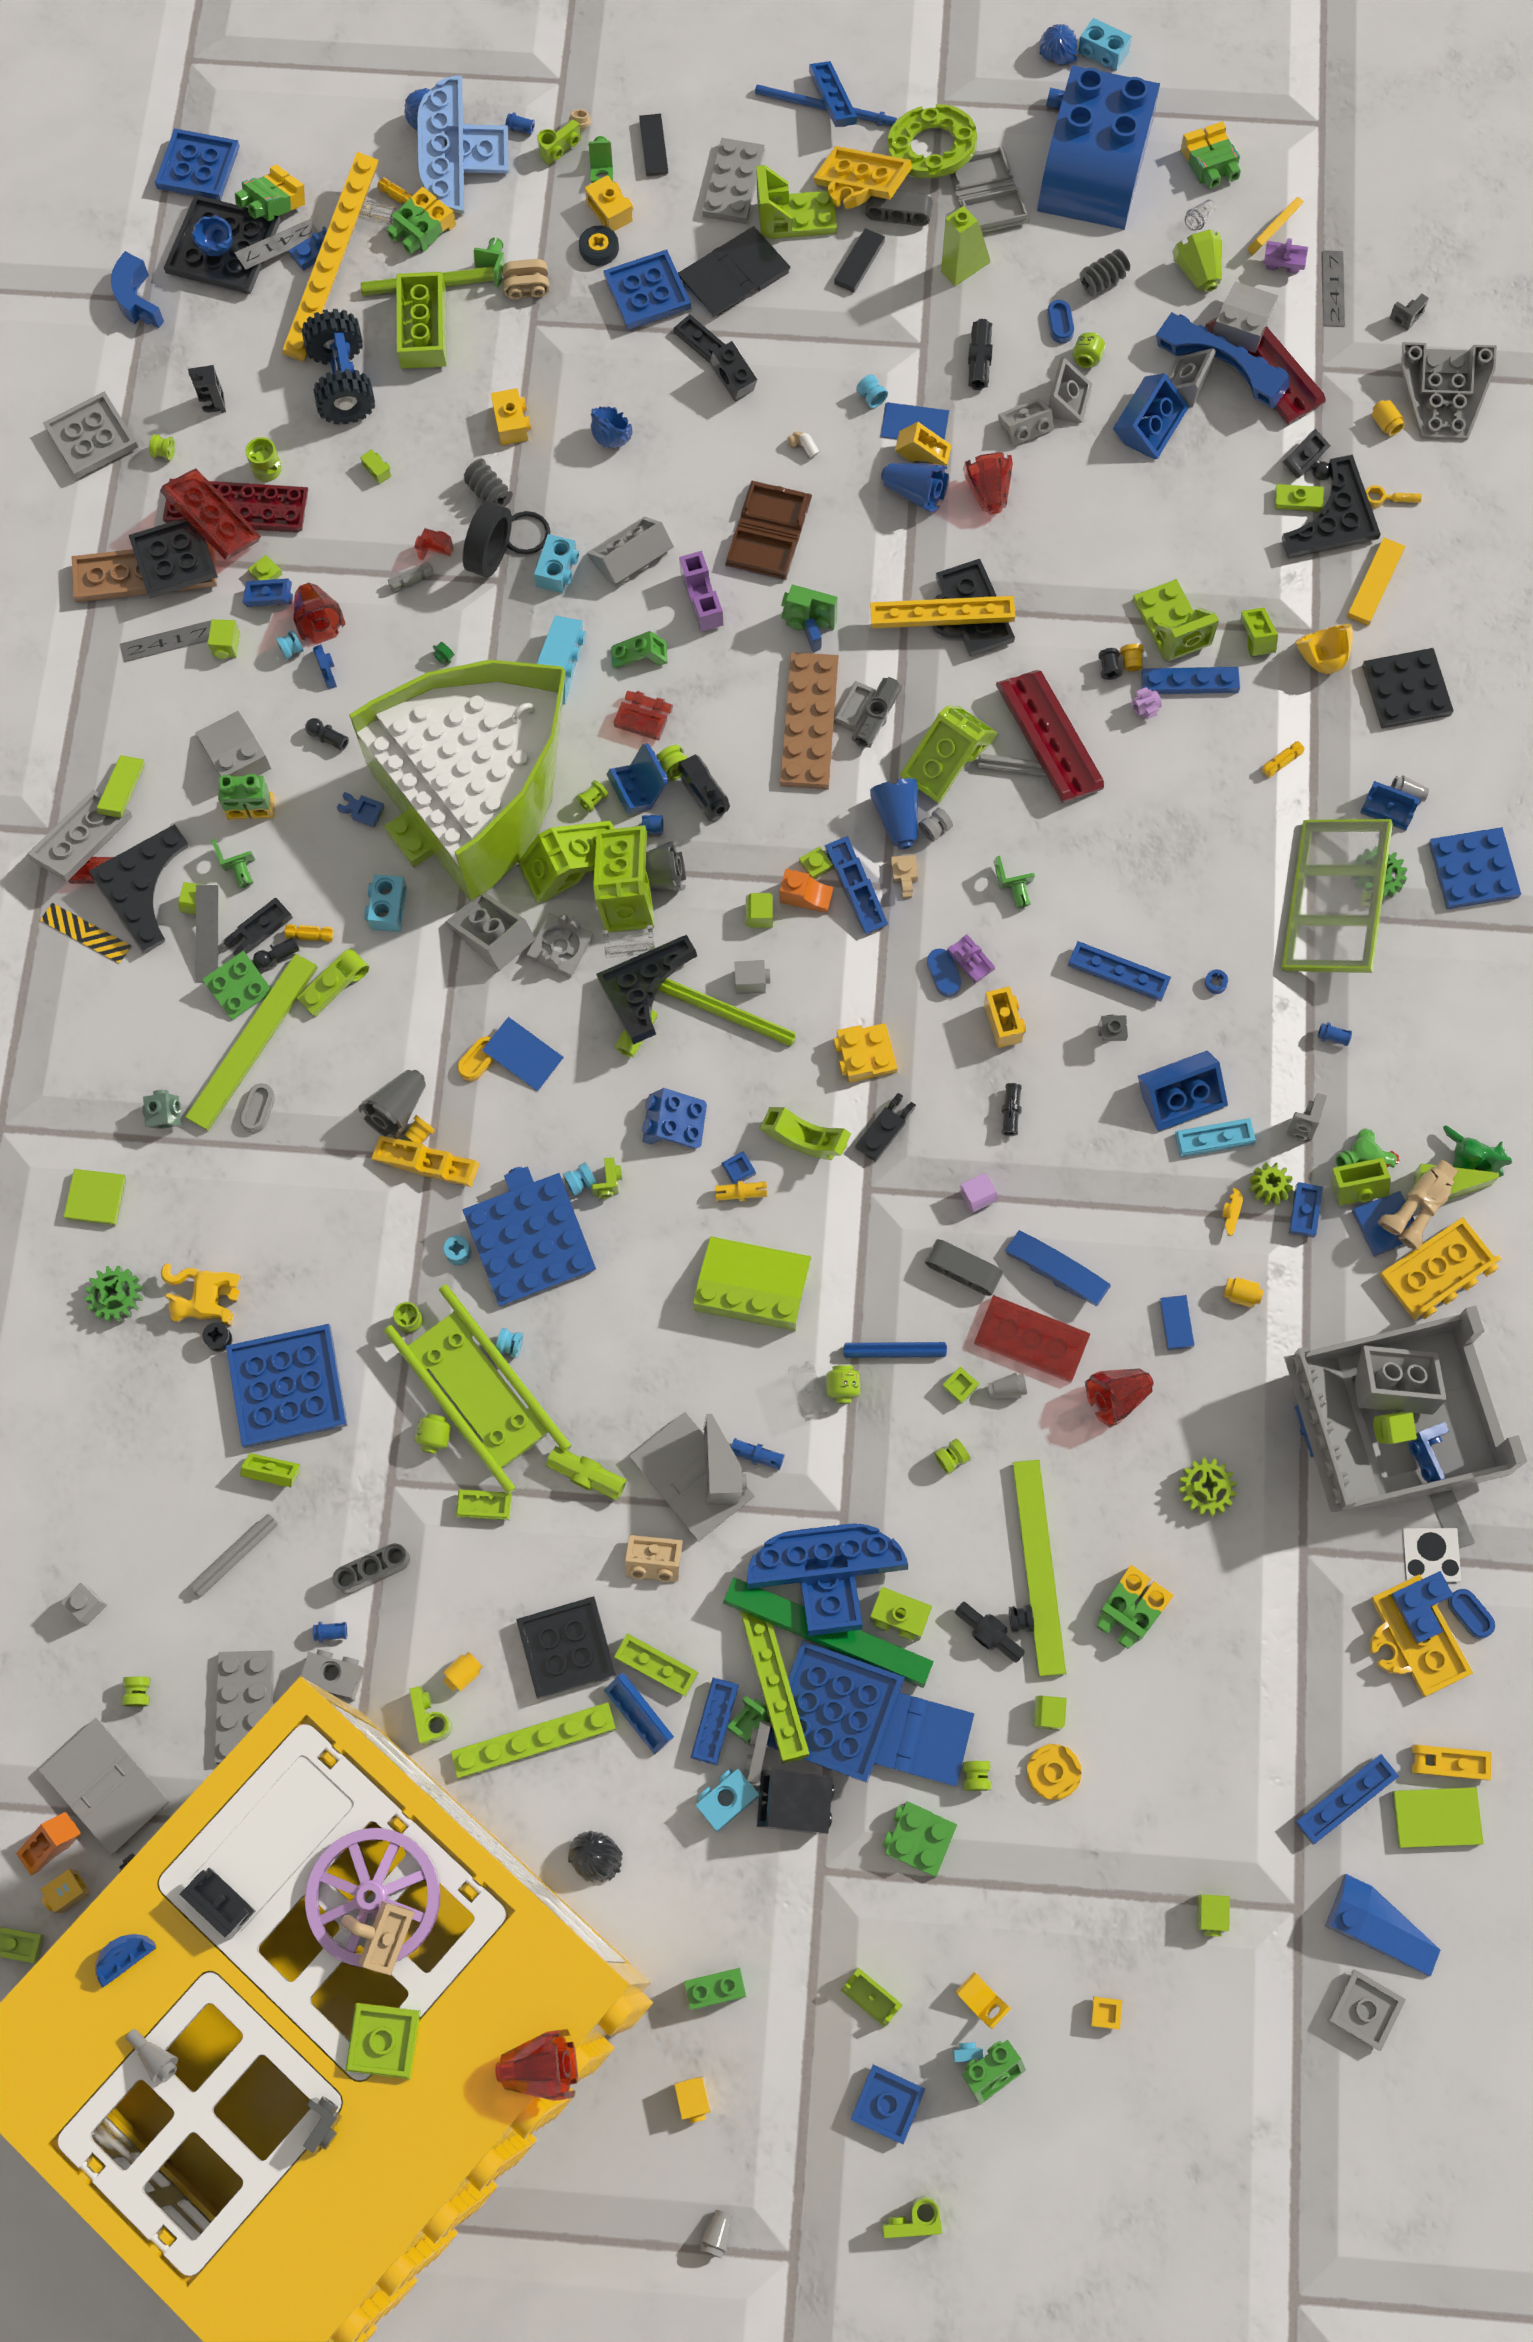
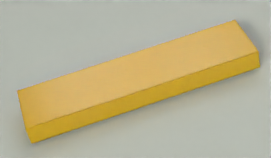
[1347,537,1405,626]

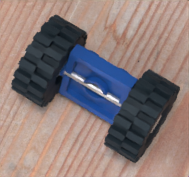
[302,309,375,425]

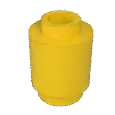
[1371,400,1405,436]
[1223,1277,1264,1308]
[443,1651,483,1692]

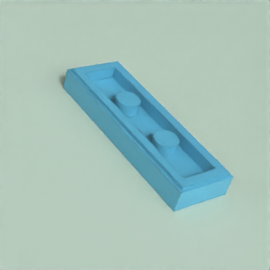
[1175,1118,1256,1158]

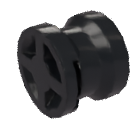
[202,1322,233,1352]
[1009,1605,1034,1634]

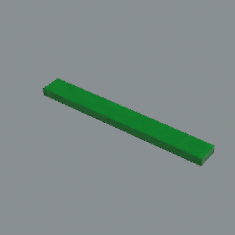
[722,1577,934,1688]

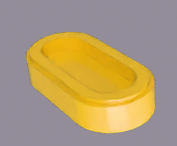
[457,1036,495,1082]

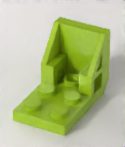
[756,165,837,239]
[1132,579,1219,662]
[900,705,999,803]
[518,821,615,903]
[593,825,655,933]

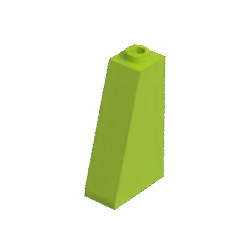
[941,206,990,286]

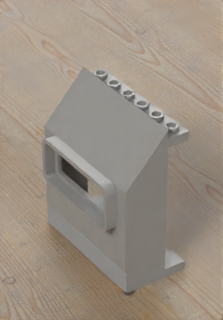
[1284,1306,1527,1512]

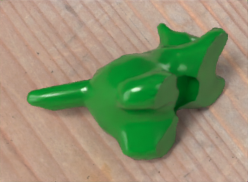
[1443,1125,1512,1177]

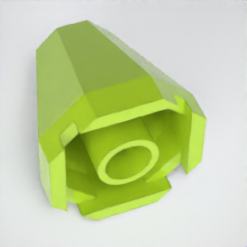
[1172,229,1222,292]

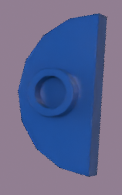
[313,644,337,689]
[95,1934,156,1988]

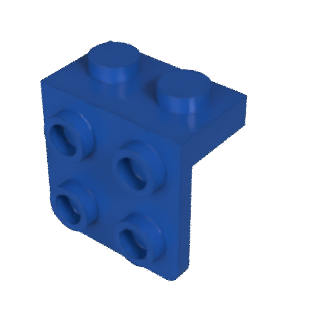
[606,743,668,814]
[642,1088,707,1149]

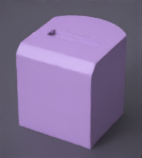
[959,1174,998,1213]

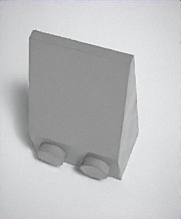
[1213,281,1278,353]
[195,711,271,777]
[446,893,536,971]
[703,1414,747,1504]

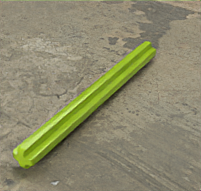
[360,267,494,296]
[659,978,796,1046]

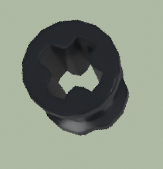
[1098,648,1122,680]

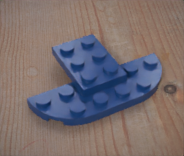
[747,1524,908,1636]

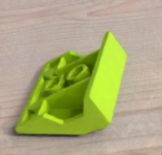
[693,1236,811,1331]

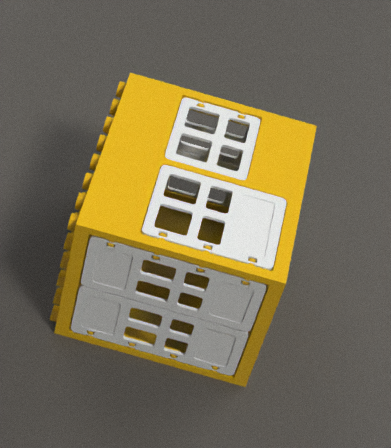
[0,1676,653,2342]

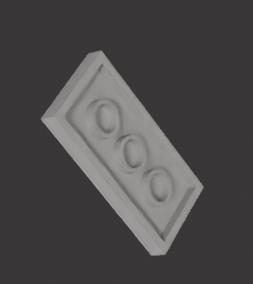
[702,138,765,224]
[27,789,132,882]
[215,1650,274,1764]

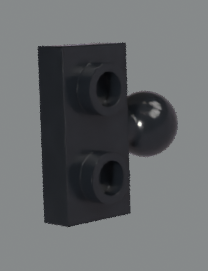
[1282,428,1331,480]

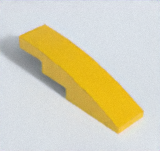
[371,1136,480,1187]

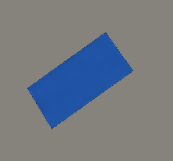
[881,402,949,440]
[482,1017,564,1091]

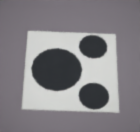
[1403,1528,1461,1582]

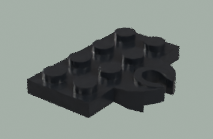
[933,559,1015,657]

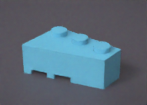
[537,615,586,704]

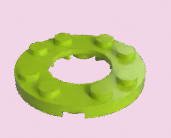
[888,104,977,179]

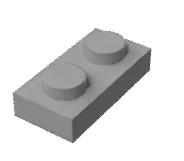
[744,1720,771,1783]

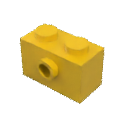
[585,175,634,231]
[490,388,531,446]

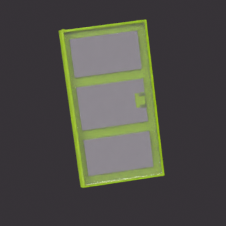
[1281,819,1393,973]

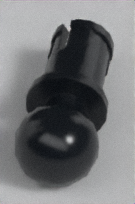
[305,718,349,751]
[253,937,300,970]

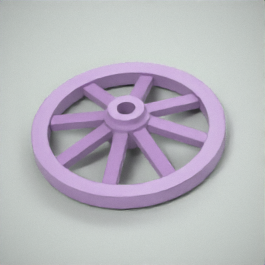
[305,1828,440,1967]

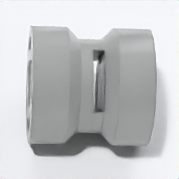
[919,808,953,842]

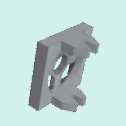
[527,913,594,977]

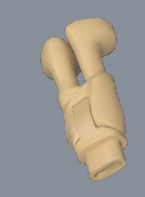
[1378,1159,1458,1251]

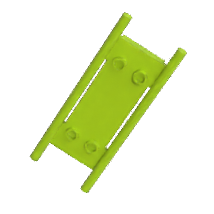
[384,1284,572,1495]

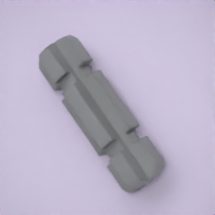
[388,562,433,592]

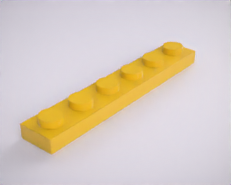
[870,596,1015,629]

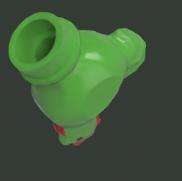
[1336,1129,1400,1168]

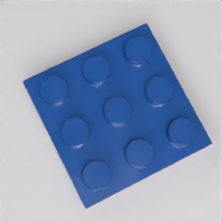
[155,128,240,201]
[603,249,691,330]
[1428,827,1521,909]

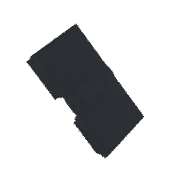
[678,226,791,317]

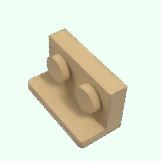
[625,1535,683,1582]

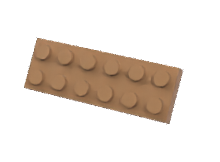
[71,540,217,602]
[780,652,839,789]

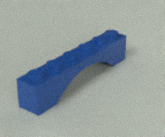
[1156,312,1289,409]

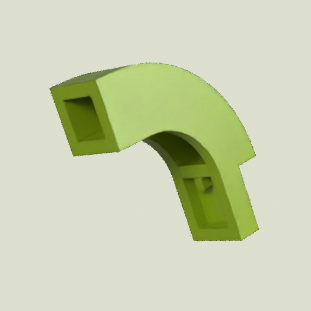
[759,1107,851,1160]

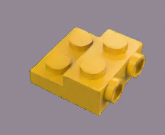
[833,1023,898,1083]

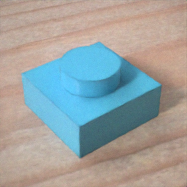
[953,2042,983,2062]

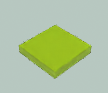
[64,1169,126,1226]
[345,2003,421,2079]

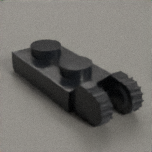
[224,898,293,956]
[855,1093,916,1162]

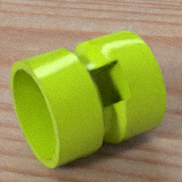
[245,437,282,482]

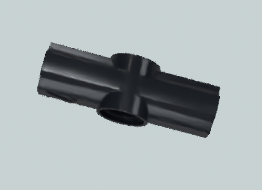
[968,319,993,390]

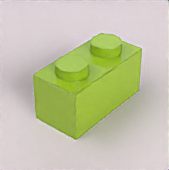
[360,449,391,484]

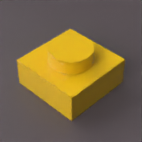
[1091,1996,1122,2030]

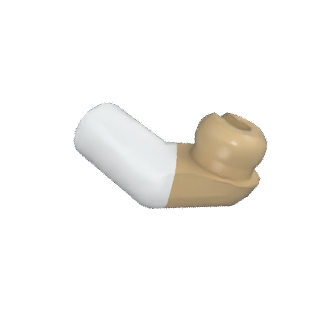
[787,431,819,458]

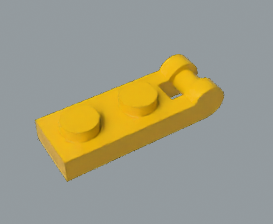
[1411,1745,1492,1781]

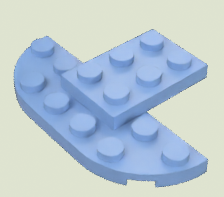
[417,75,509,214]

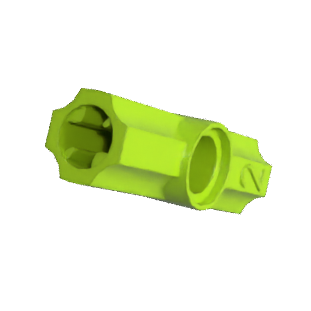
[545,1446,627,1501]

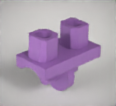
[1263,238,1308,274]
[947,934,995,984]

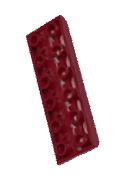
[1205,317,1326,425]
[163,478,309,533]
[995,670,1104,803]

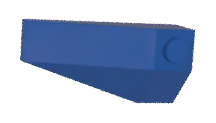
[1325,1874,1441,1977]

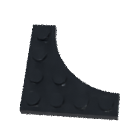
[1281,454,1381,559]
[89,824,188,954]
[596,934,698,1045]

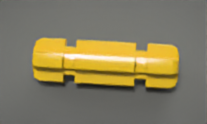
[377,178,413,204]
[1262,741,1305,777]
[284,924,334,942]

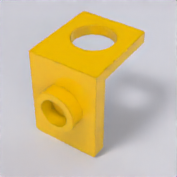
[955,1972,1011,2029]

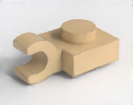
[891,855,918,898]

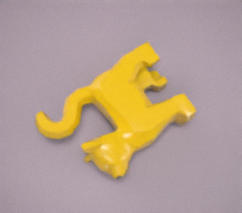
[161,1263,241,1326]

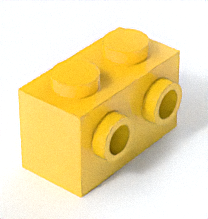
[984,986,1026,1048]

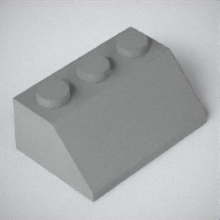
[587,516,674,584]
[1354,1346,1447,1415]

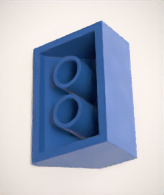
[1113,373,1190,459]
[1138,1050,1228,1131]

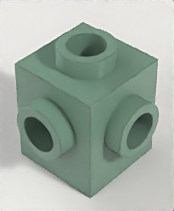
[142,1090,182,1129]

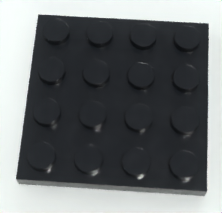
[163,195,281,294]

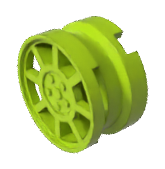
[656,745,688,782]

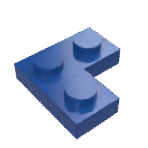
[1391,1571,1454,1644]

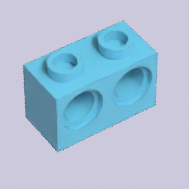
[1078,18,1132,70]
[534,534,579,593]
[364,874,407,932]

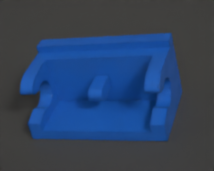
[1360,781,1420,831]

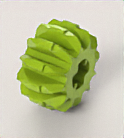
[1249,1162,1293,1206]

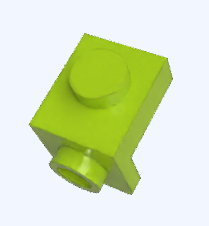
[591,1157,622,1199]

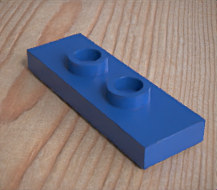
[604,1673,674,1755]
[690,1677,739,1766]

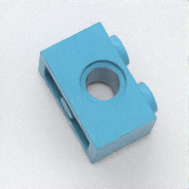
[696,1769,759,1833]

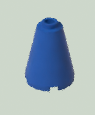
[881,463,949,513]
[870,778,918,849]

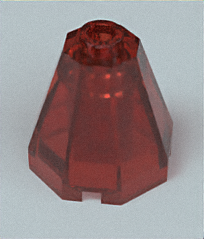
[963,452,1013,515]
[293,583,346,644]
[1085,1368,1154,1428]
[495,2029,578,2101]

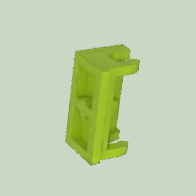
[841,1967,903,2028]

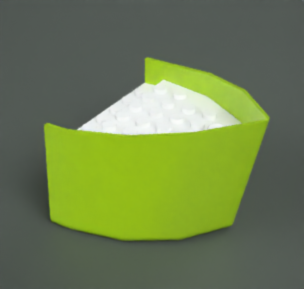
[349,660,565,902]

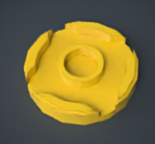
[1027,1744,1082,1800]

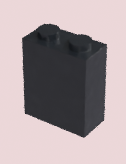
[756,1769,834,1834]

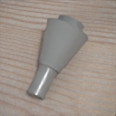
[126,2029,178,2083]

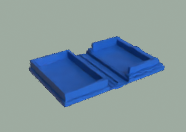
[875,1693,975,1787]

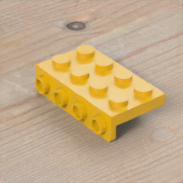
[1379,1217,1502,1321]

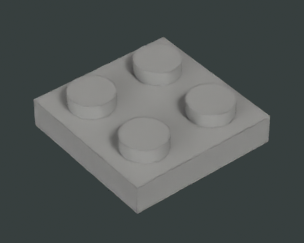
[1327,1969,1406,2051]

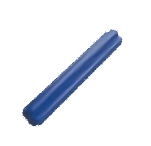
[843,1342,947,1358]

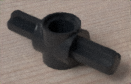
[955,1601,1025,1663]

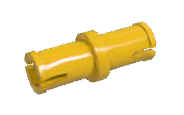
[715,1181,768,1202]

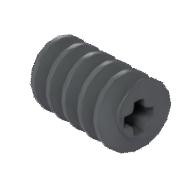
[1079,249,1131,297]
[463,458,513,507]

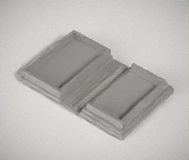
[949,147,1029,233]
[629,1412,755,1542]
[39,1718,169,1856]

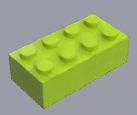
[396,271,447,369]

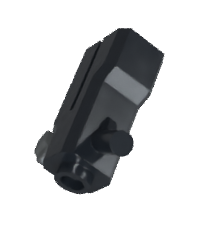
[678,754,730,822]

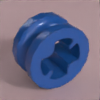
[1205,969,1228,994]

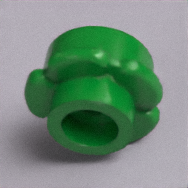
[433,642,455,664]

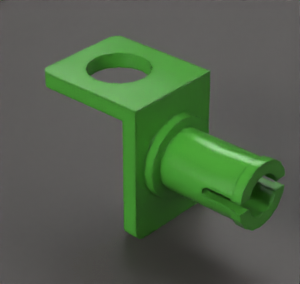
[588,136,613,183]
[473,237,505,287]
[211,839,255,888]
[994,856,1035,909]

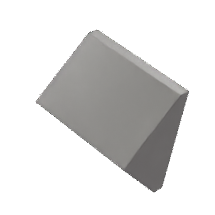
[1168,349,1216,407]
[1048,357,1092,423]

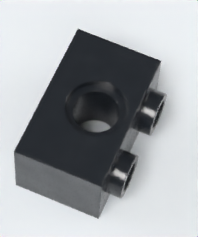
[710,341,757,401]

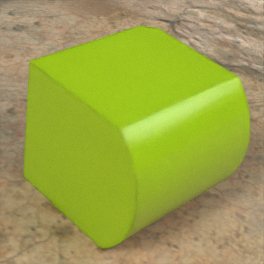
[178,882,201,915]
[745,893,773,928]
[1373,1412,1417,1444]
[1033,1695,1067,1731]

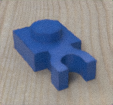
[337,792,385,828]

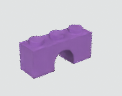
[679,551,724,632]

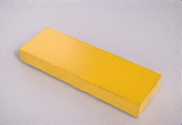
[1247,197,1304,255]

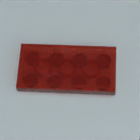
[160,468,261,560]
[974,1295,1091,1383]

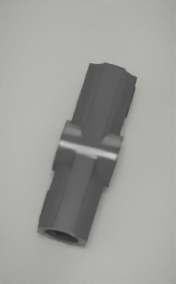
[852,677,902,748]

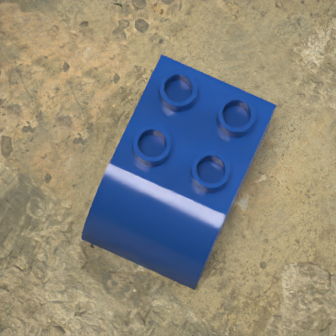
[1037,65,1160,230]

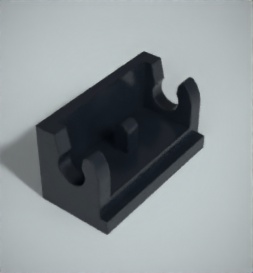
[188,365,226,413]
[179,1868,256,1939]

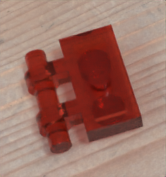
[613,690,673,741]

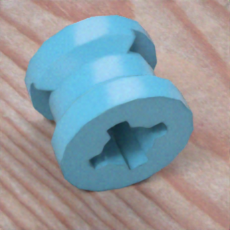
[275,630,304,660]
[443,1235,472,1266]
[496,1328,523,1358]

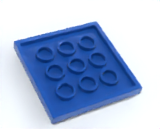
[462,1173,596,1306]
[226,1324,348,1448]
[766,1641,905,1783]

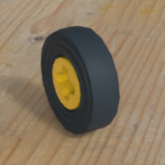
[579,225,619,266]

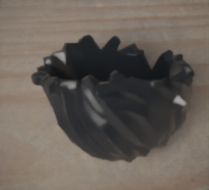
[568,1830,623,1882]

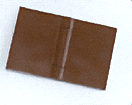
[725,480,812,580]

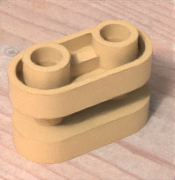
[502,259,549,300]

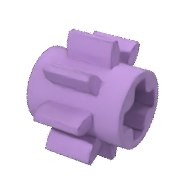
[1132,687,1162,720]

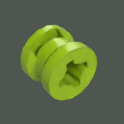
[149,434,175,461]

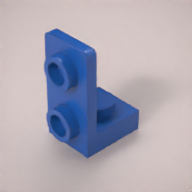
[1408,1422,1450,1483]

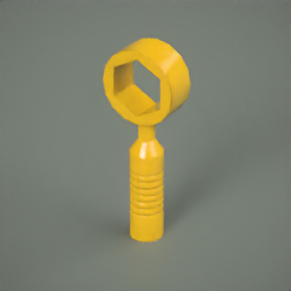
[1366,485,1422,508]

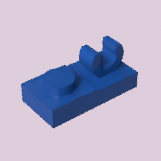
[289,226,328,271]
[242,578,293,607]

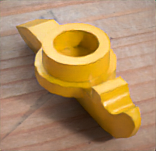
[1222,1188,1243,1236]

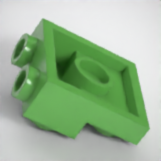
[781,584,838,630]
[882,1801,957,1877]
[961,2039,1026,2105]

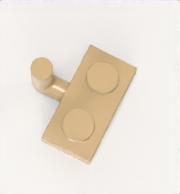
[341,1901,415,1975]

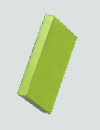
[1392,1787,1484,1848]

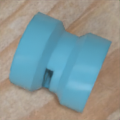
[856,374,888,408]
[563,1162,597,1196]

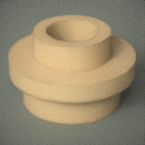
[569,109,591,130]

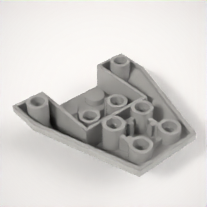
[1401,342,1497,439]

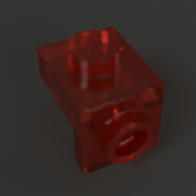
[414,528,454,560]

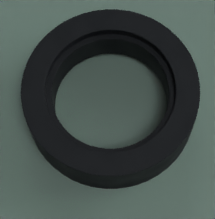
[462,501,512,578]

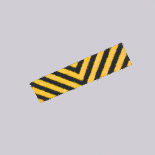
[40,903,132,964]

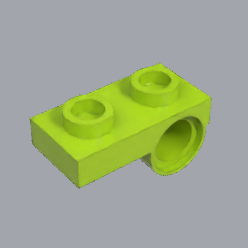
[537,119,581,165]

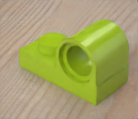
[1241,607,1278,657]
[409,1686,452,1745]
[882,2196,942,2238]

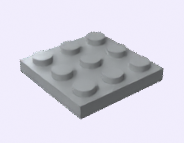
[43,391,138,479]

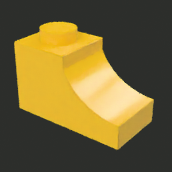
[895,422,952,466]

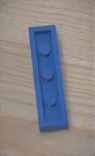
[809,61,857,127]
[1141,667,1240,694]
[1068,941,1171,1002]
[1295,1754,1399,1845]

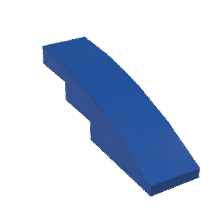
[824,836,888,934]
[1005,1230,1111,1306]

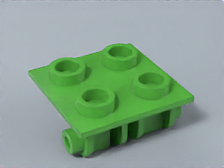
[202,951,271,1020]

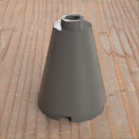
[645,841,686,891]
[359,1070,426,1139]

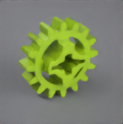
[1178,1458,1237,1517]

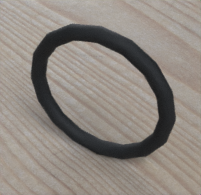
[507,511,551,554]

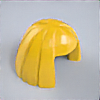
[1296,624,1353,674]

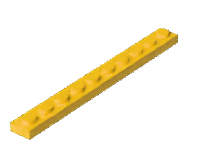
[282,152,379,362]

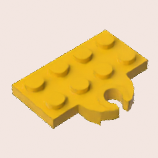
[813,146,912,209]
[1370,1574,1473,1698]

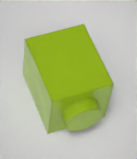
[208,619,240,659]
[1197,1894,1230,1937]

